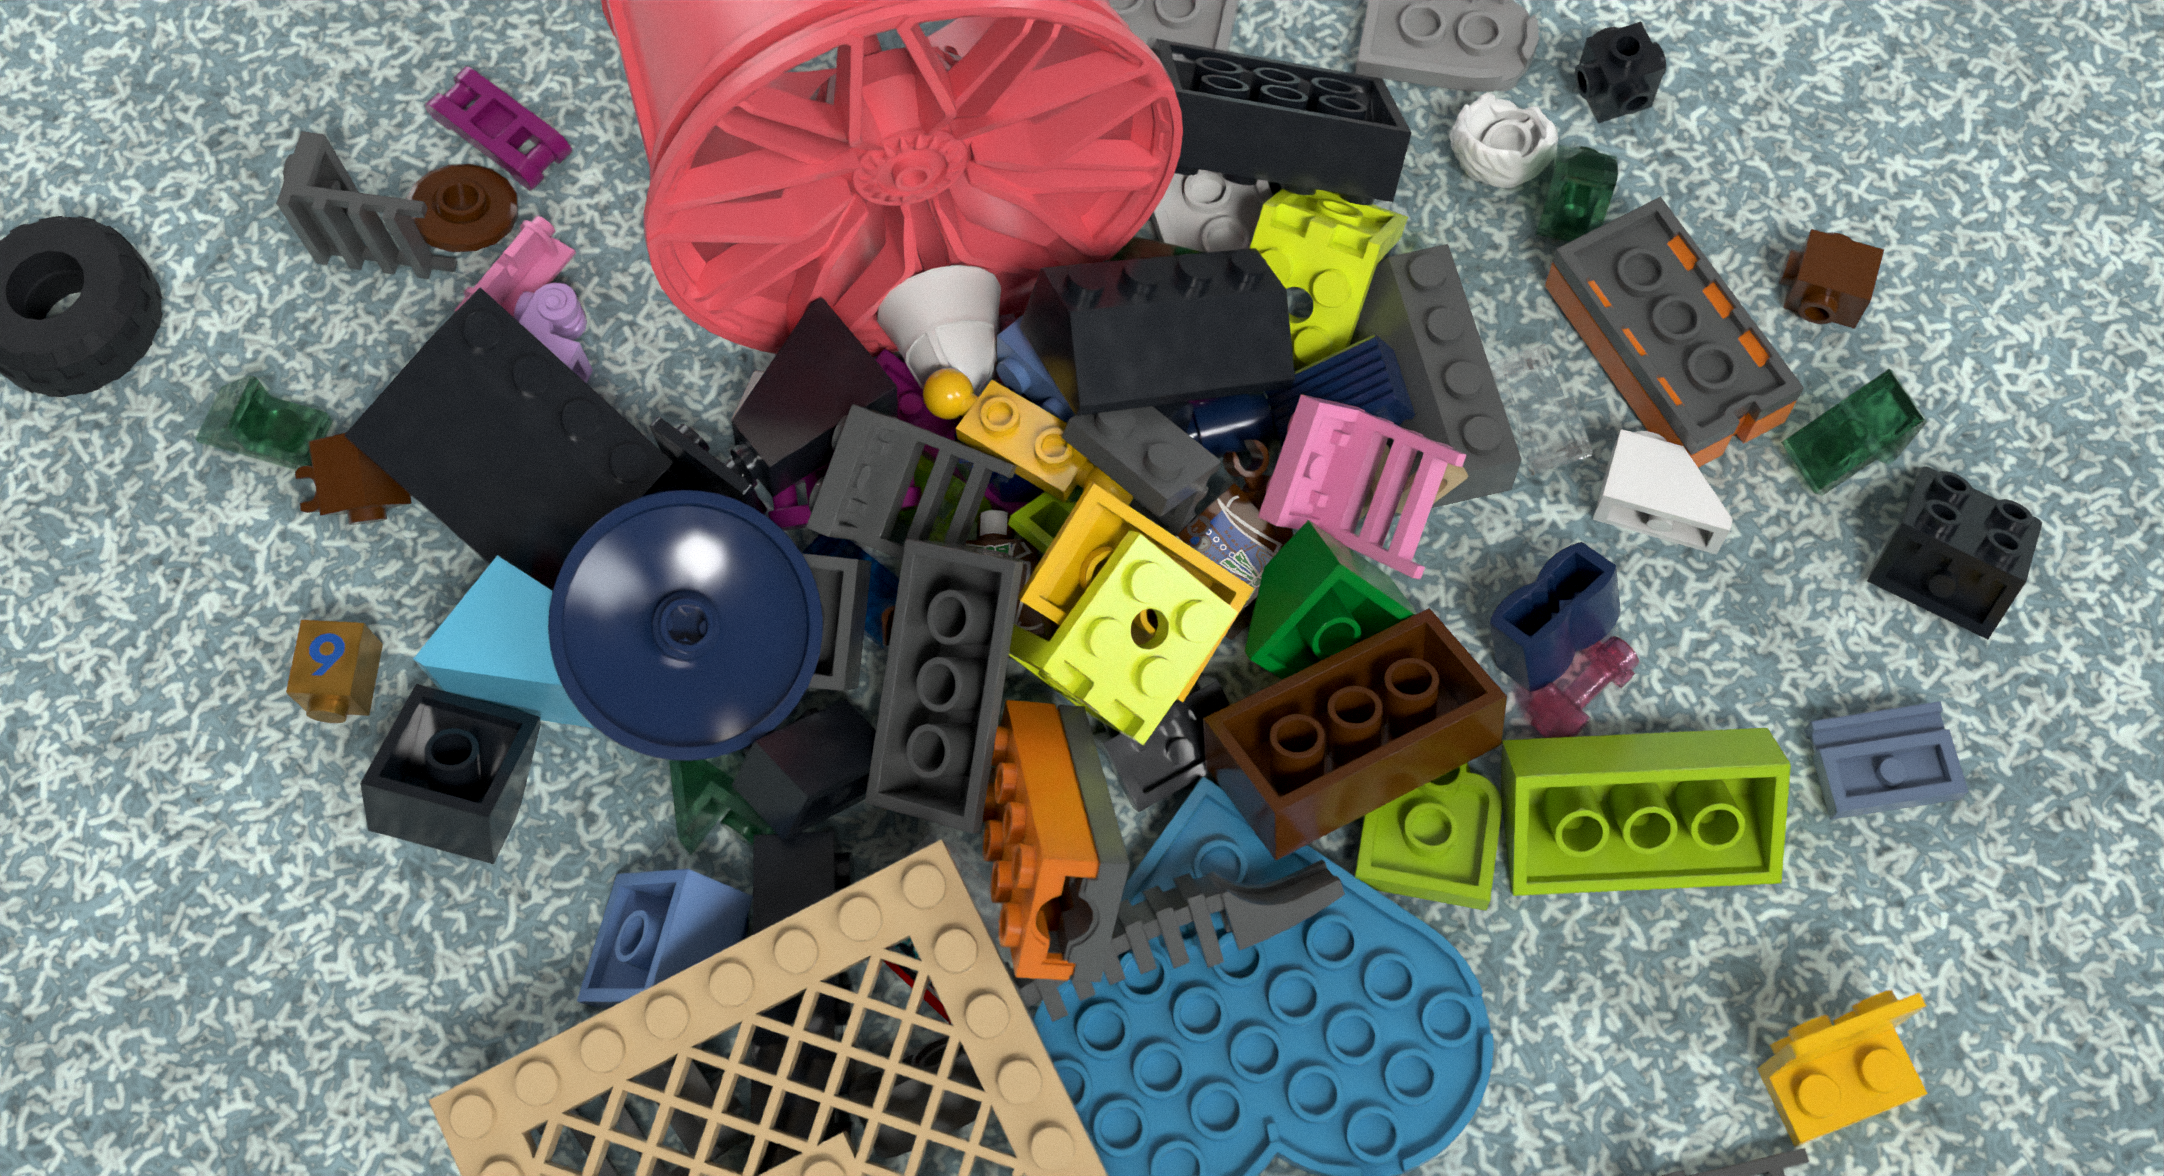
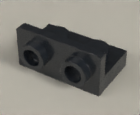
[1092,674,1230,812]

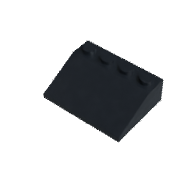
[1154,39,1412,205]
[344,287,673,591]

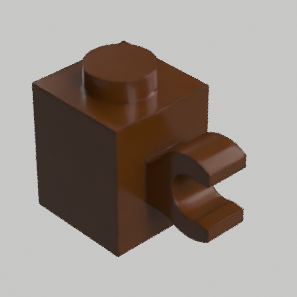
[295,433,412,525]

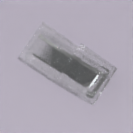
[1489,344,1594,476]

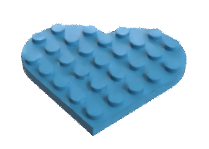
[1033,776,1494,1176]

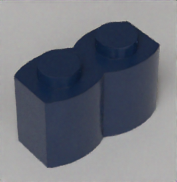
[1490,542,1621,692]

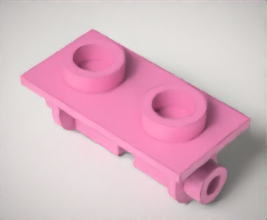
[455,216,576,317]

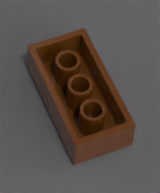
[1203,608,1507,860]

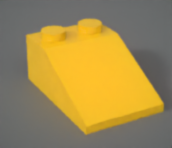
[1018,482,1254,702]

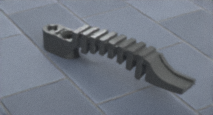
[847,859,1345,1158]

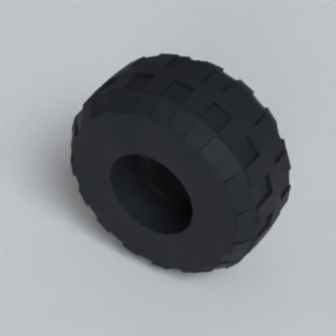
[0,216,162,397]

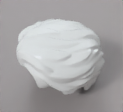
[1449,92,1558,188]

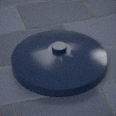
[548,490,823,761]

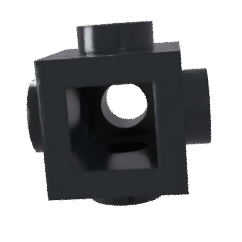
[1575,22,1666,123]

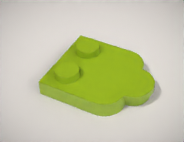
[1354,763,1502,911]

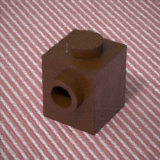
[1778,229,1885,329]

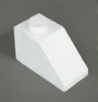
[1593,429,1733,555]

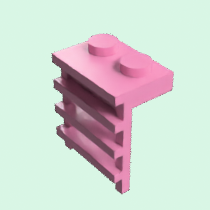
[1258,394,1466,579]

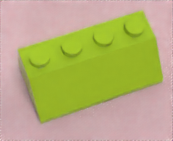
[1501,728,1791,896]

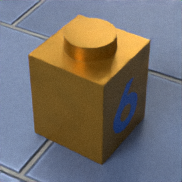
[286,620,383,723]

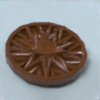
[406,164,518,252]

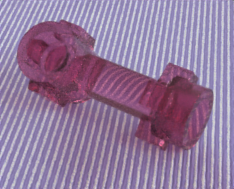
[1525,636,1639,738]

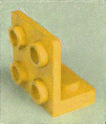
[1757,989,1928,1147]

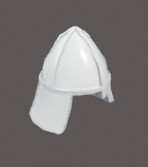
[877,265,1001,397]

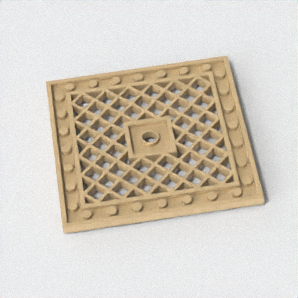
[428,839,1109,1176]

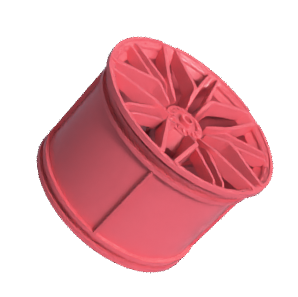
[601,0,1183,357]

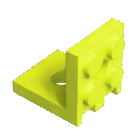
[1249,189,1408,370]
[1009,530,1238,745]

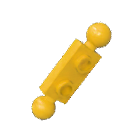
[923,368,1134,506]

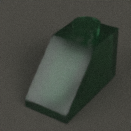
[1536,144,1618,242]

